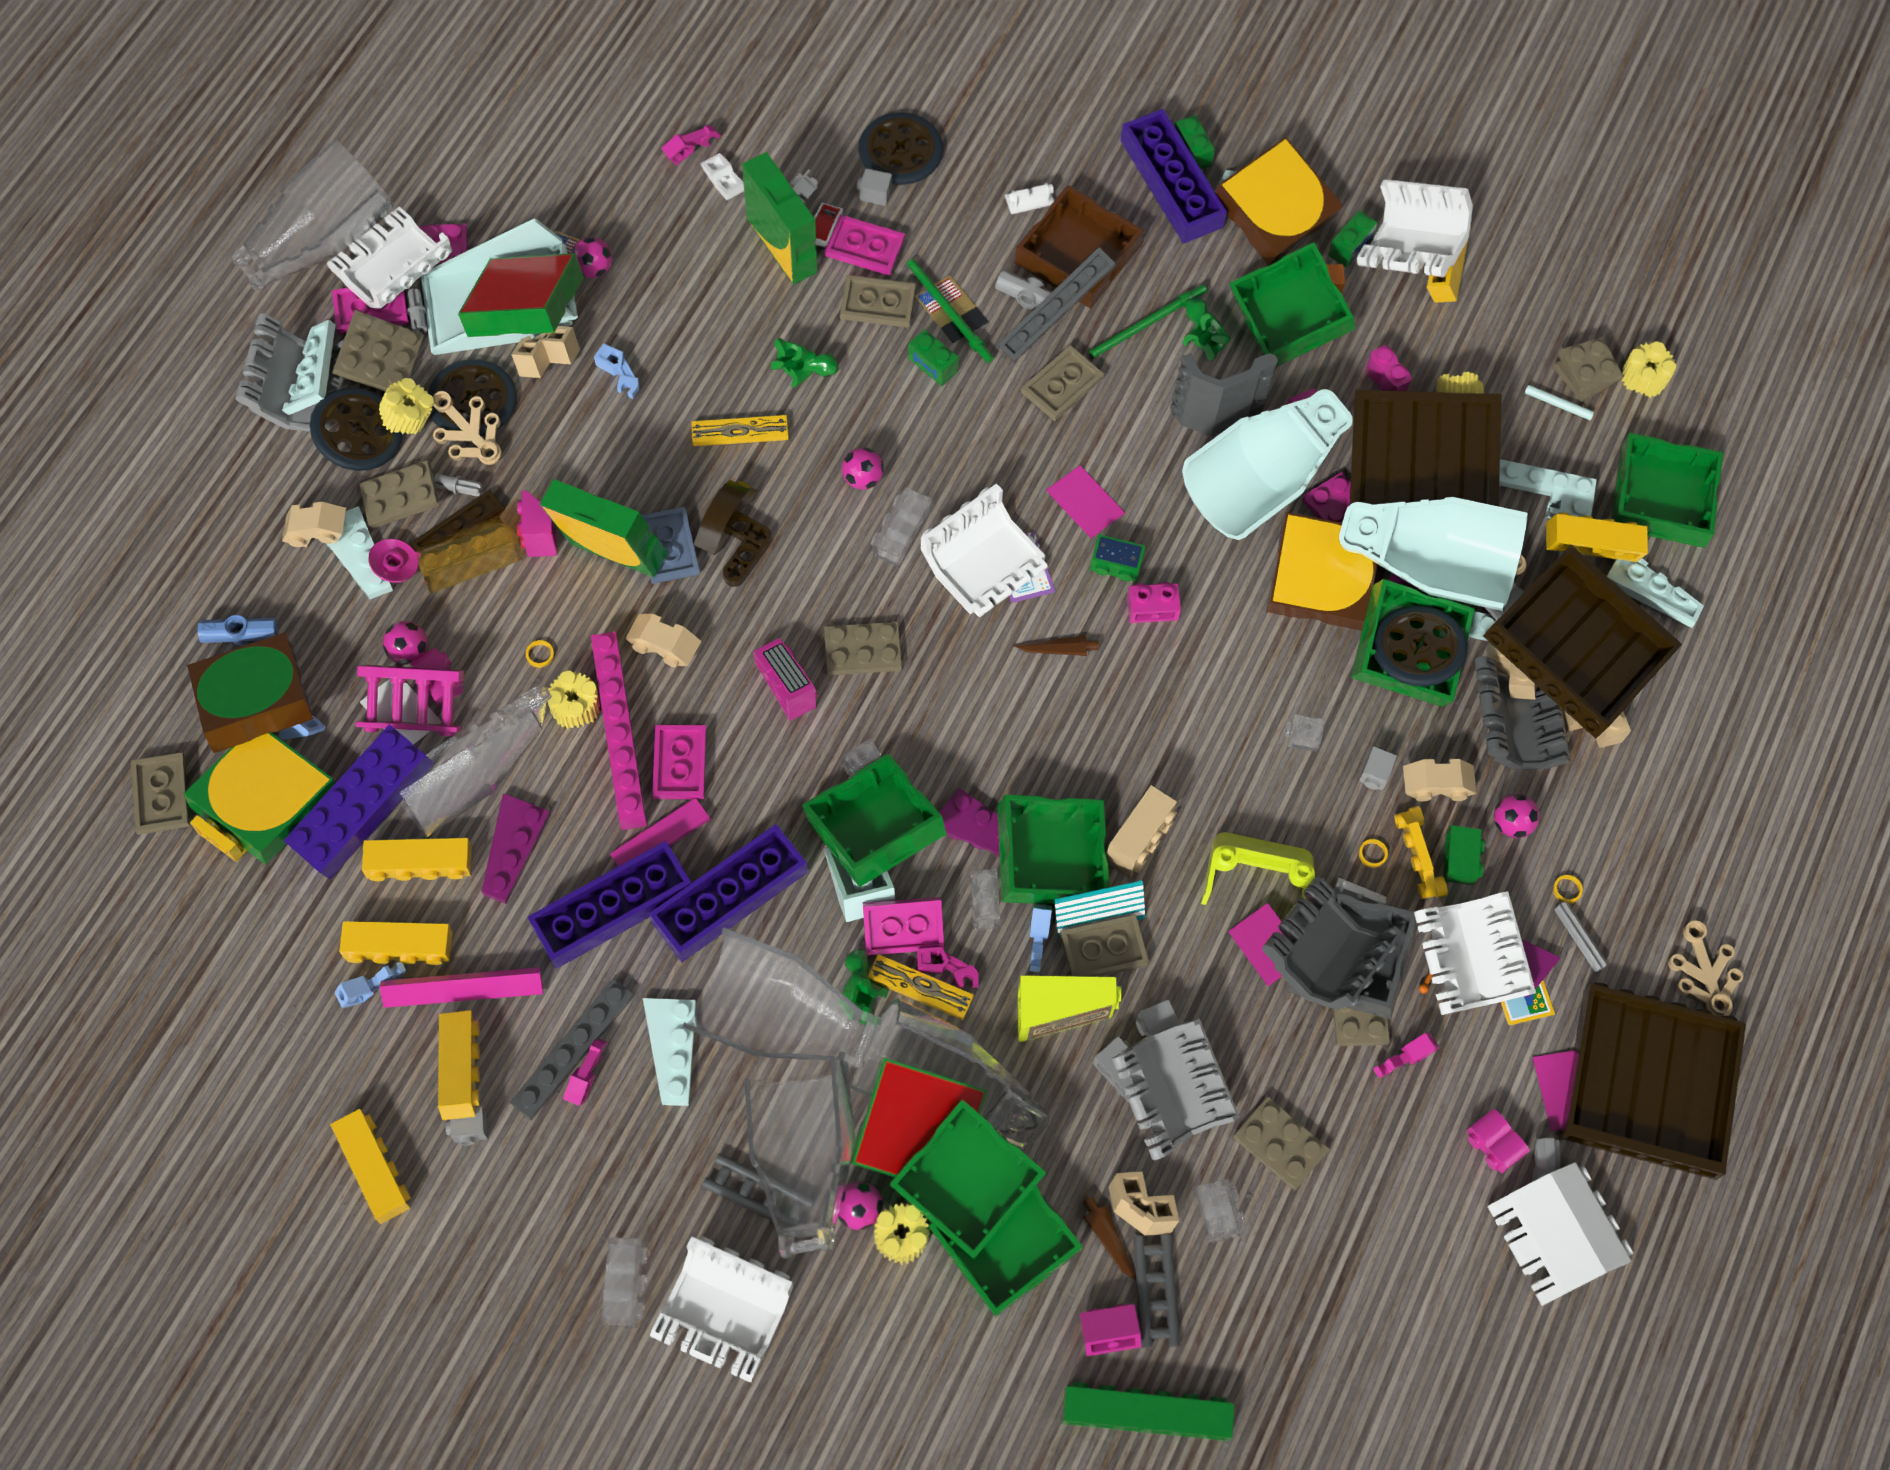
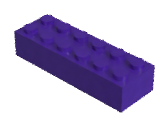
[1120,109,1227,244]
[284,724,434,879]
[649,824,808,963]
[527,841,691,969]

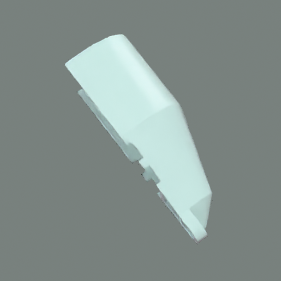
[1182,389,1353,540]
[1339,497,1528,611]

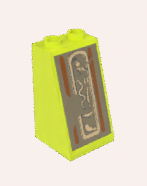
[1018,976,1121,1042]

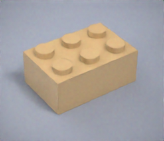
[1106,785,1177,878]

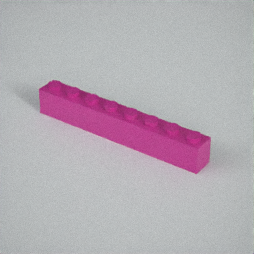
[591,631,647,830]

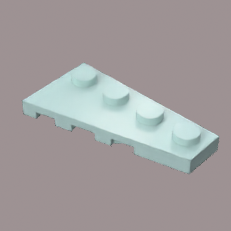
[282,320,335,415]
[326,506,393,599]
[1607,558,1704,628]
[643,998,696,1106]

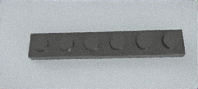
[998,247,1116,363]
[510,979,634,1121]

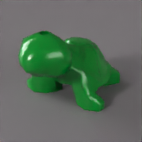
[1182,298,1231,361]
[771,338,839,387]
[842,949,888,1025]

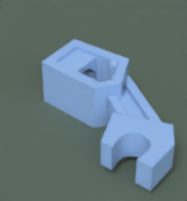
[594,343,639,399]
[1030,904,1052,972]
[335,962,406,1008]

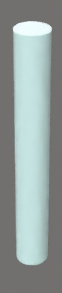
[1525,385,1594,420]

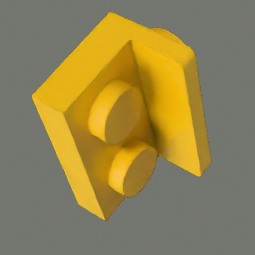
[190,815,246,862]

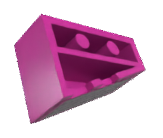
[753,638,818,721]

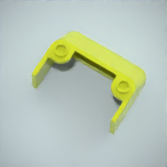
[1201,832,1315,905]

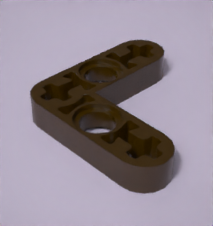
[723,512,771,587]

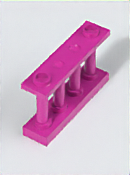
[356,665,464,736]

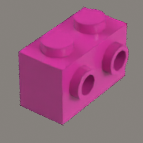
[1127,582,1181,623]
[1080,1304,1141,1356]

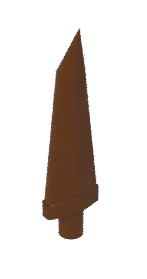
[1012,635,1099,656]
[1083,1196,1137,1281]

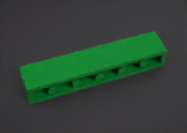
[1062,1382,1234,1441]

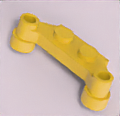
[1394,806,1448,899]

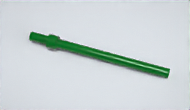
[907,259,994,364]
[1089,284,1207,359]

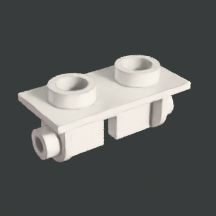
[791,170,818,203]
[1005,183,1054,214]
[1334,878,1387,905]

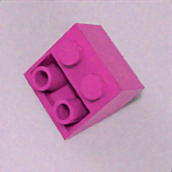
[517,491,557,557]

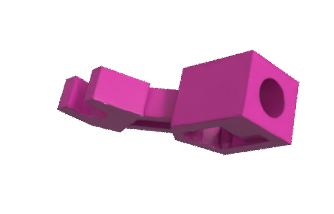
[662,125,721,166]
[917,947,979,988]
[1373,1032,1440,1078]
[563,1038,608,1106]

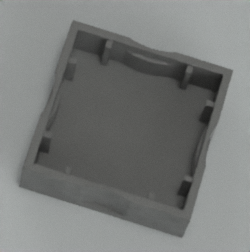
[1287,893,1418,1019]

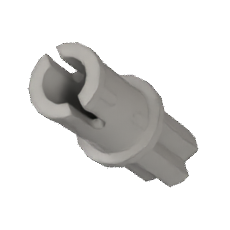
[406,288,427,334]
[434,473,483,497]

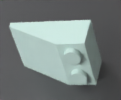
[824,848,895,922]

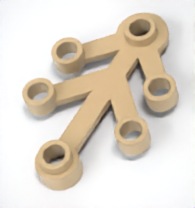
[433,391,502,465]
[1668,920,1743,1017]

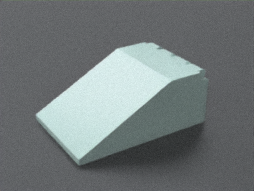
[421,219,578,355]

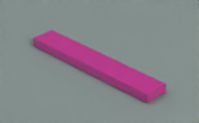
[379,968,543,1008]

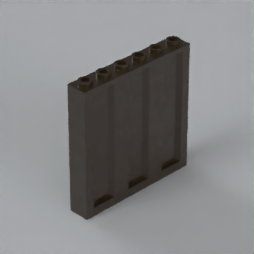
[1349,390,1502,507]
[1483,545,1682,739]
[1559,982,1746,1180]

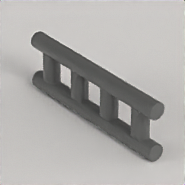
[702,1153,816,1234]
[1133,1234,1180,1348]

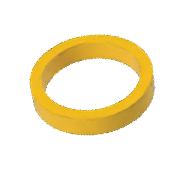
[525,640,554,668]
[1358,839,1388,868]
[1553,875,1583,904]

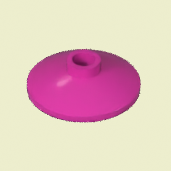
[368,539,418,583]

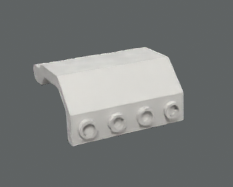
[1357,179,1473,277]
[327,207,452,308]
[1414,891,1536,1015]
[1487,1162,1634,1306]
[650,1236,793,1383]

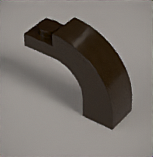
[694,479,758,555]

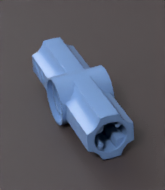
[197,615,279,646]

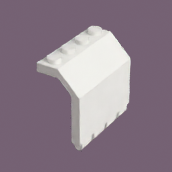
[921,483,1048,617]

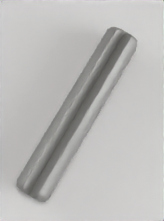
[1555,902,1608,972]

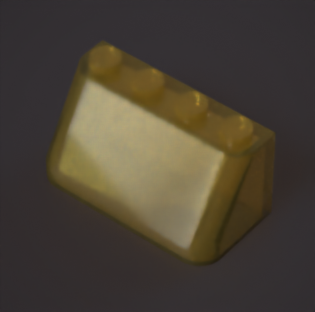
[415,517,523,594]

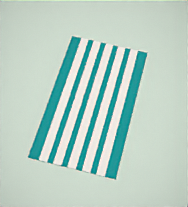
[1055,880,1146,938]

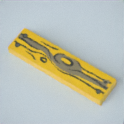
[691,415,788,446]
[867,954,974,1020]

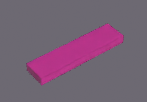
[610,798,710,867]

